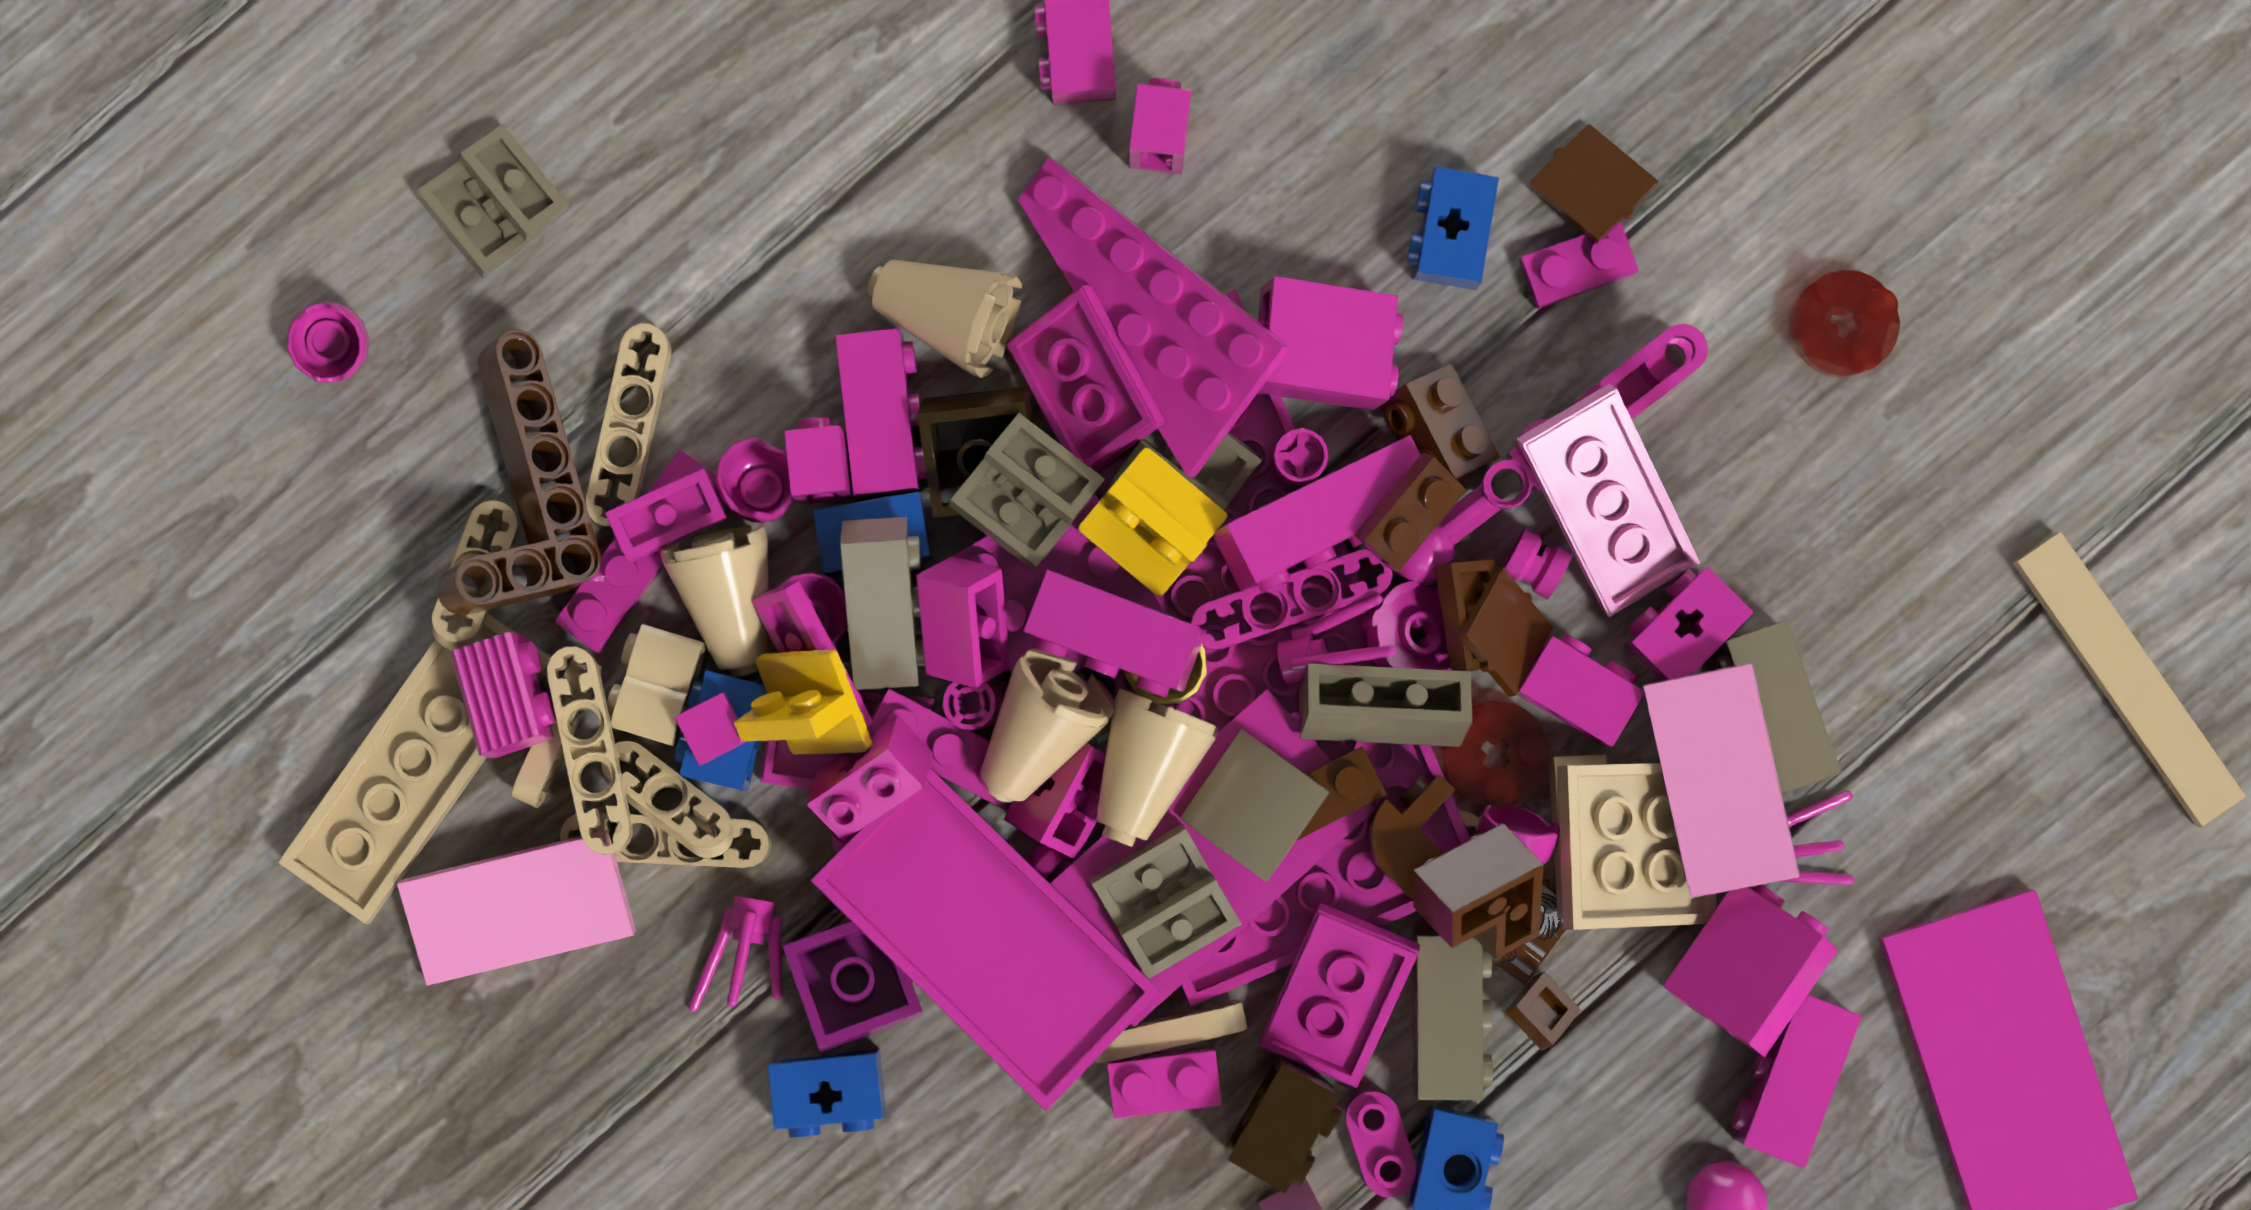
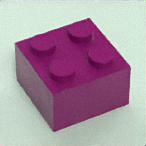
[783,922,923,1053]

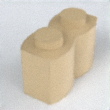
[607,624,708,747]

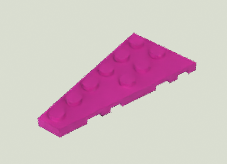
[1018,157,1291,478]

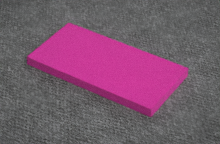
[1050,689,1376,1027]
[811,767,1160,1112]
[1878,889,2138,1210]

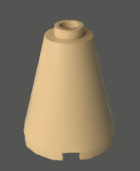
[868,259,1022,378]
[660,524,770,677]
[980,649,1115,802]
[1096,689,1219,847]

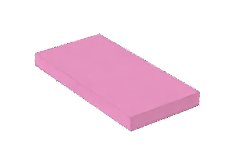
[1516,383,1700,617]
[1644,663,1800,898]
[397,829,636,986]

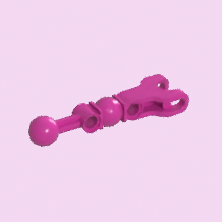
[1393,324,1708,585]

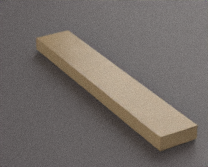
[2013,532,2246,827]

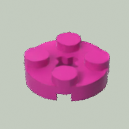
[1362,581,1451,671]

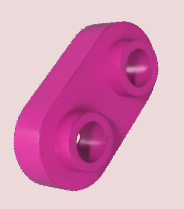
[1345,1089,1416,1197]

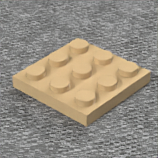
[1557,763,1717,930]

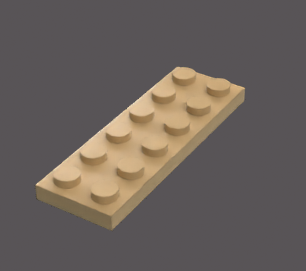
[278,613,551,924]

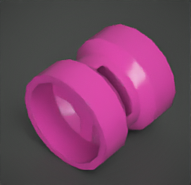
[1272,428,1329,487]
[1503,528,1573,599]
[943,679,1004,730]

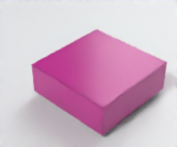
[675,692,748,765]

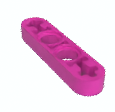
[1191,549,1393,651]

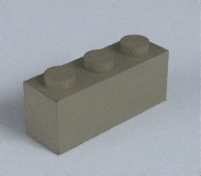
[840,517,925,690]
[1714,620,1841,794]
[1299,663,1472,747]
[1413,934,1493,1100]

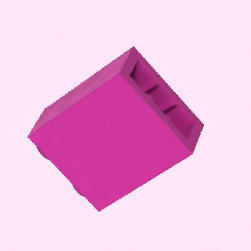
[1258,276,1403,411]
[1663,885,1838,1057]

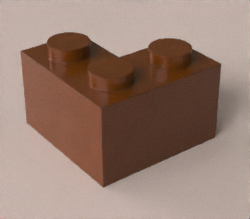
[1413,823,1543,960]

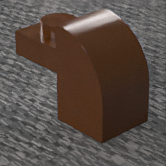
[1368,774,1456,899]

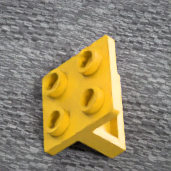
[1078,448,1227,597]
[734,649,873,755]

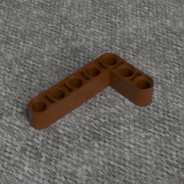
[437,329,601,615]

